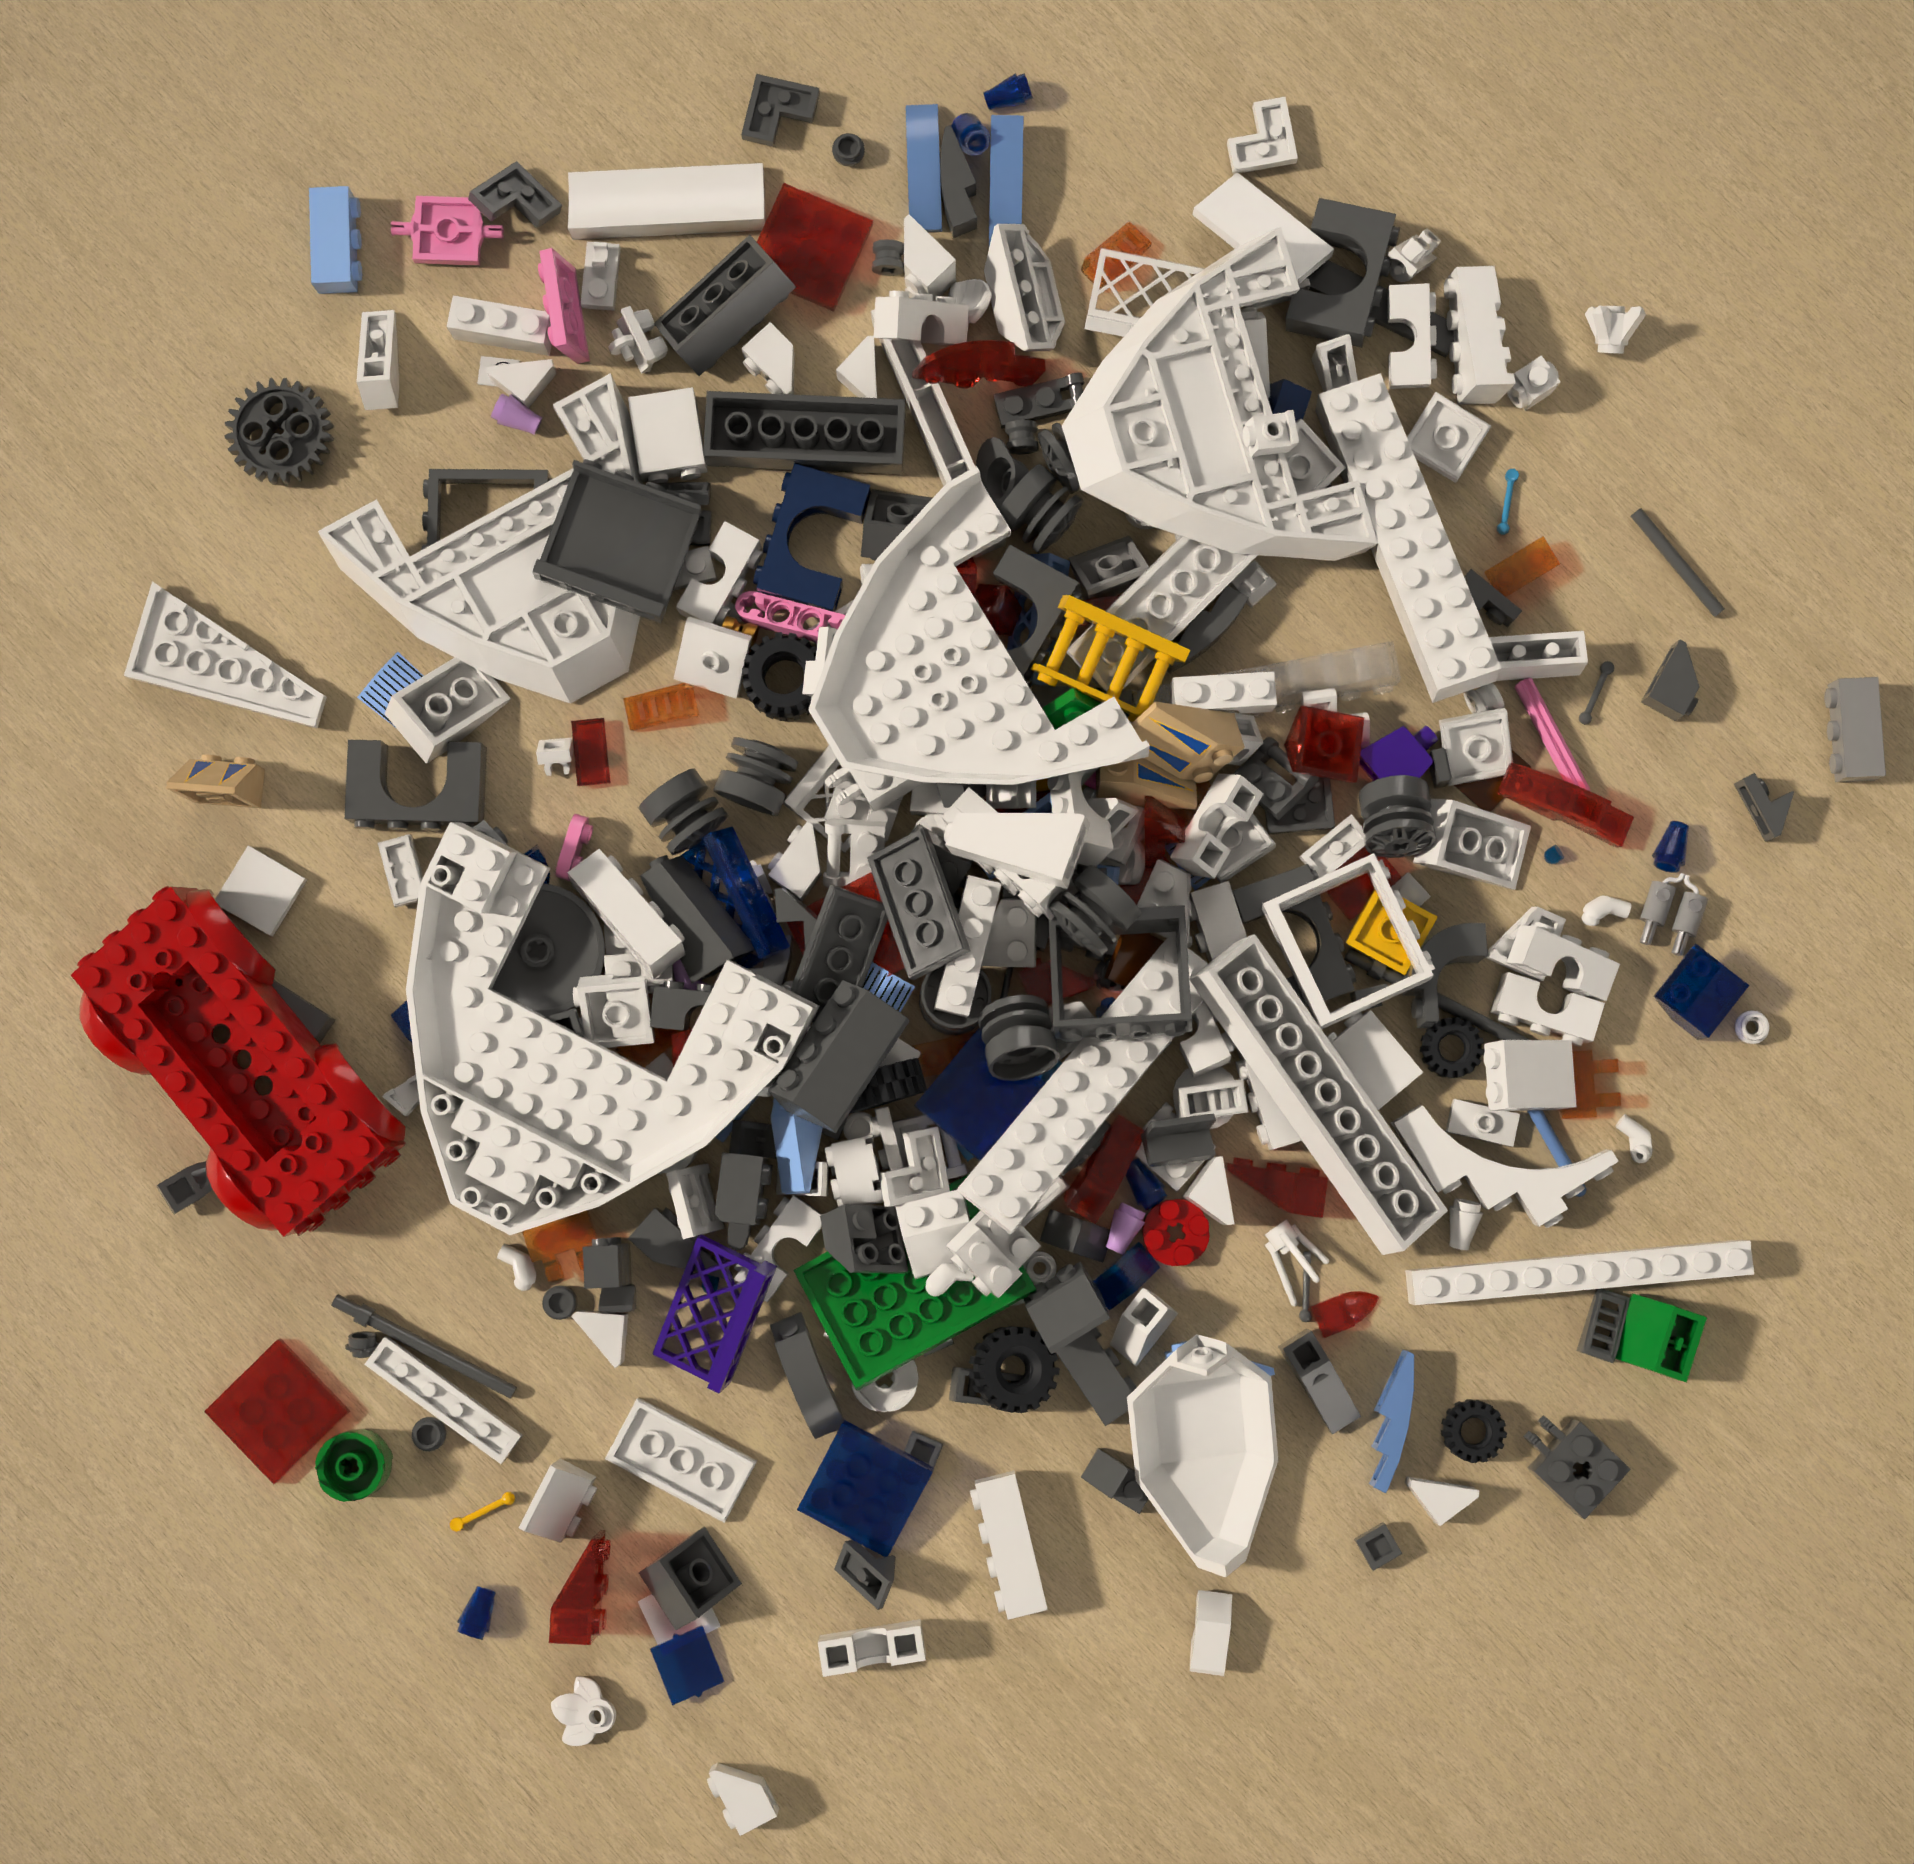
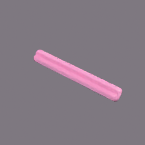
[1515,678,1590,799]

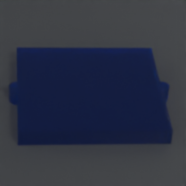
[650,1625,725,1706]

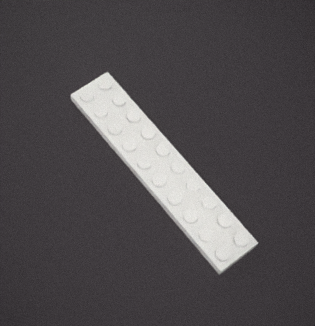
[1067,419,1346,694]
[957,934,1208,1235]

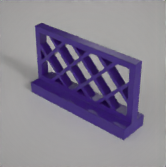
[652,1234,777,1394]

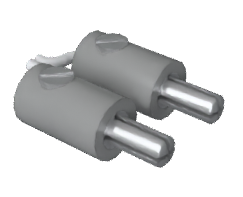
[1640,873,1708,956]

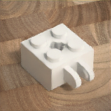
[824,767,923,811]

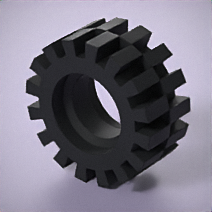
[1420,1017,1485,1078]
[1441,1399,1507,1463]

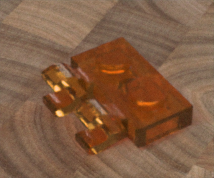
[1560,1050,1621,1119]
[522,1210,597,1282]

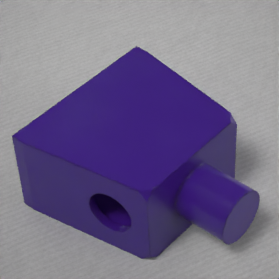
[1354,726,1438,781]

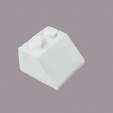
[904,214,956,301]
[895,1190,971,1279]
[519,1458,597,1543]

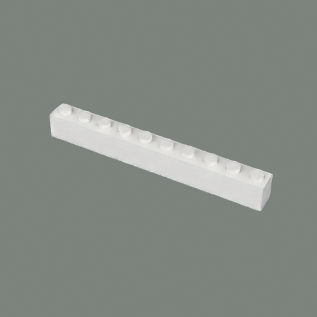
[1405,1240,1754,1305]

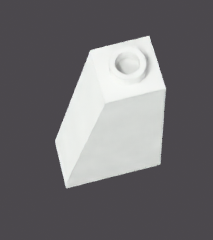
[944,813,1090,889]

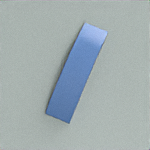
[906,104,942,232]

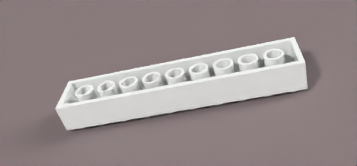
[1315,373,1502,703]
[1189,934,1448,1255]

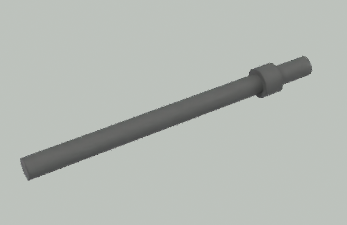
[1344,948,1529,1040]
[331,1294,517,1399]

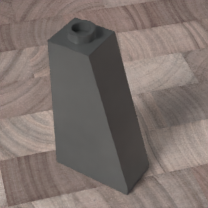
[640,855,755,983]

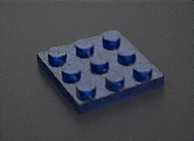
[914,1028,1046,1161]
[797,1419,934,1557]

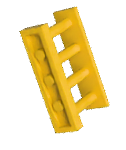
[1031,595,1190,722]

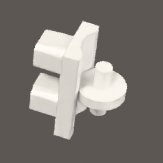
[1388,228,1441,282]
[608,306,668,374]

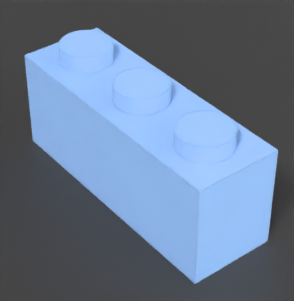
[309,186,362,294]

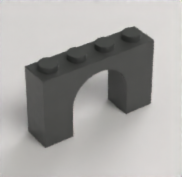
[1286,198,1400,348]
[993,545,1083,688]
[344,740,487,831]
[1232,864,1356,1008]

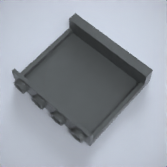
[532,459,702,624]

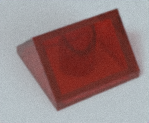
[1284,705,1365,783]

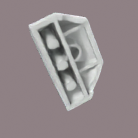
[984,224,1065,351]

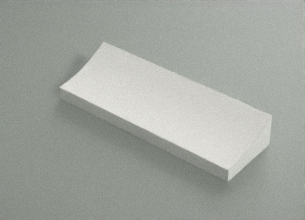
[568,163,766,240]

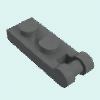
[994,372,1085,429]

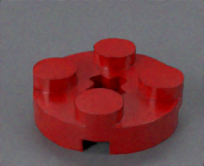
[1142,1199,1210,1266]

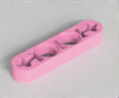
[735,591,845,643]

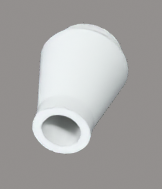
[1449,1198,1483,1250]

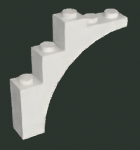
[1391,1105,1619,1228]

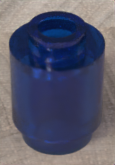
[951,113,990,156]

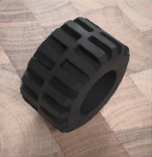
[742,632,817,721]

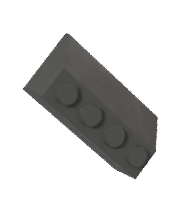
[654,234,796,376]
[768,980,910,1133]

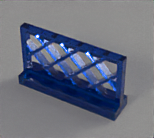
[680,826,790,969]

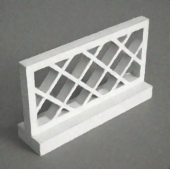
[1084,248,1205,337]
[783,746,851,853]

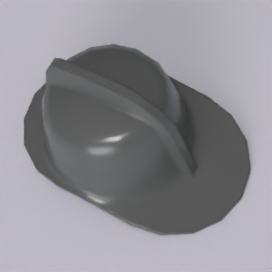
[976,437,1029,510]

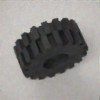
[849,1058,928,1114]
[969,1326,1060,1413]

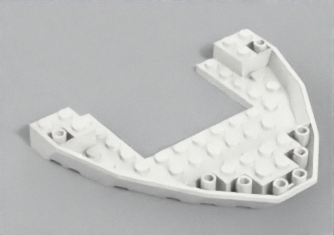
[406,822,819,1235]

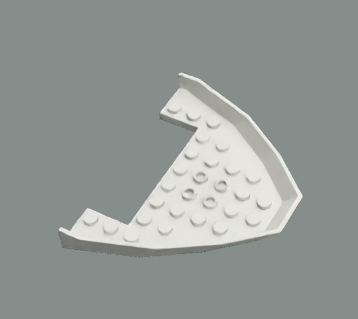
[1062,226,1378,561]
[318,373,643,704]
[808,466,1150,785]

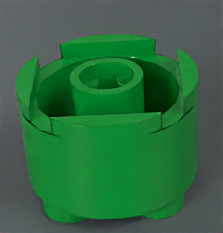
[315,1429,393,1502]

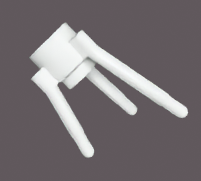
[1265,1219,1329,1307]

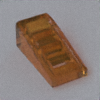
[1081,221,1152,288]
[623,683,699,731]

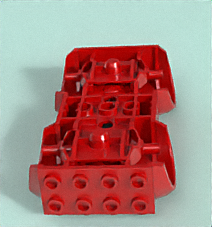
[71,886,406,1237]

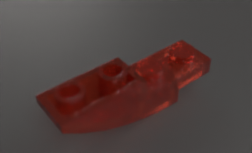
[912,340,1046,389]
[1497,763,1634,848]

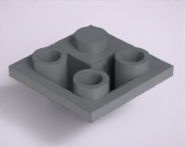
[820,1204,908,1274]

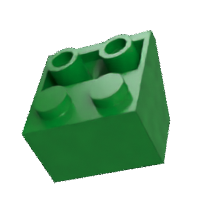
[1615,1293,1707,1383]

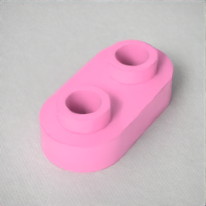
[556,814,593,881]

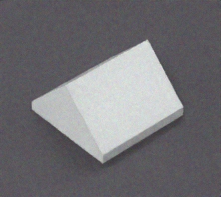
[1182,1156,1234,1225]

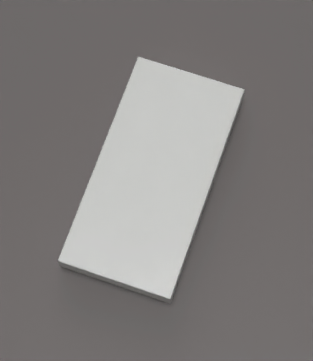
[1192,172,1334,285]
[605,1397,757,1523]

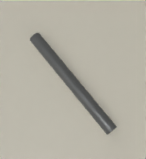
[1630,508,1725,617]

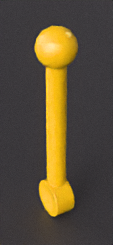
[450,1492,515,1532]

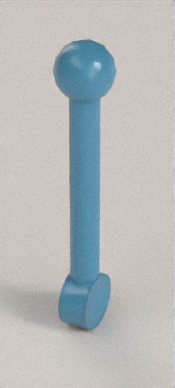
[1497,469,1519,535]

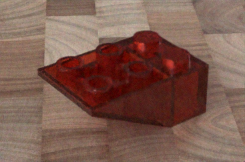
[549,1530,611,1645]

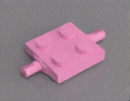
[391,196,504,266]

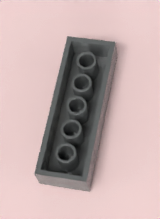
[703,391,906,475]

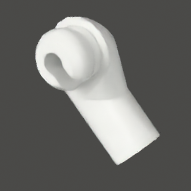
[1581,895,1631,926]
[1615,1114,1653,1163]
[926,1263,974,1297]

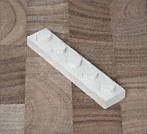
[364,1336,523,1464]

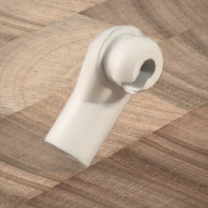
[497,1243,536,1291]

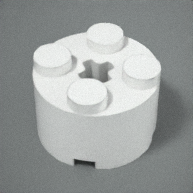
[825,1135,884,1207]

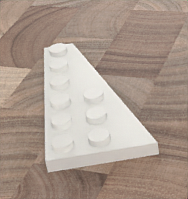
[124,581,327,729]

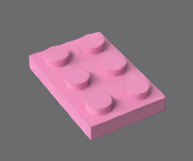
[538,248,590,364]

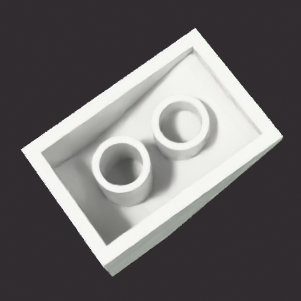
[385,658,511,764]
[1413,799,1531,890]

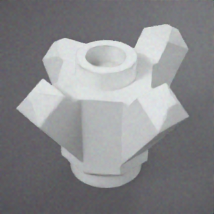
[1585,305,1646,354]

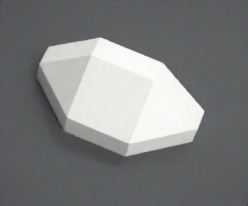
[1127,1334,1278,1577]

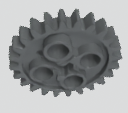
[224,378,334,485]

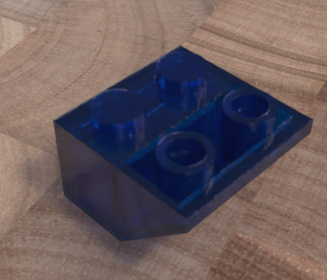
[1653,943,1750,1040]

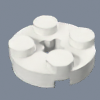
[852,1360,919,1412]

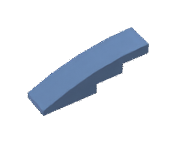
[989,115,1024,247]
[1369,1350,1414,1493]

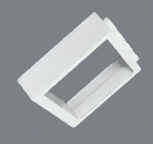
[1262,853,1435,1029]

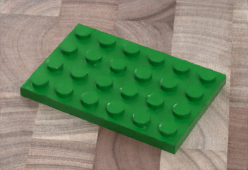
[793,1173,1036,1391]

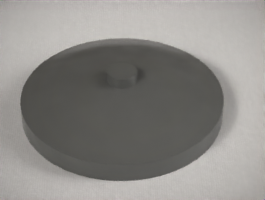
[492,883,605,1017]

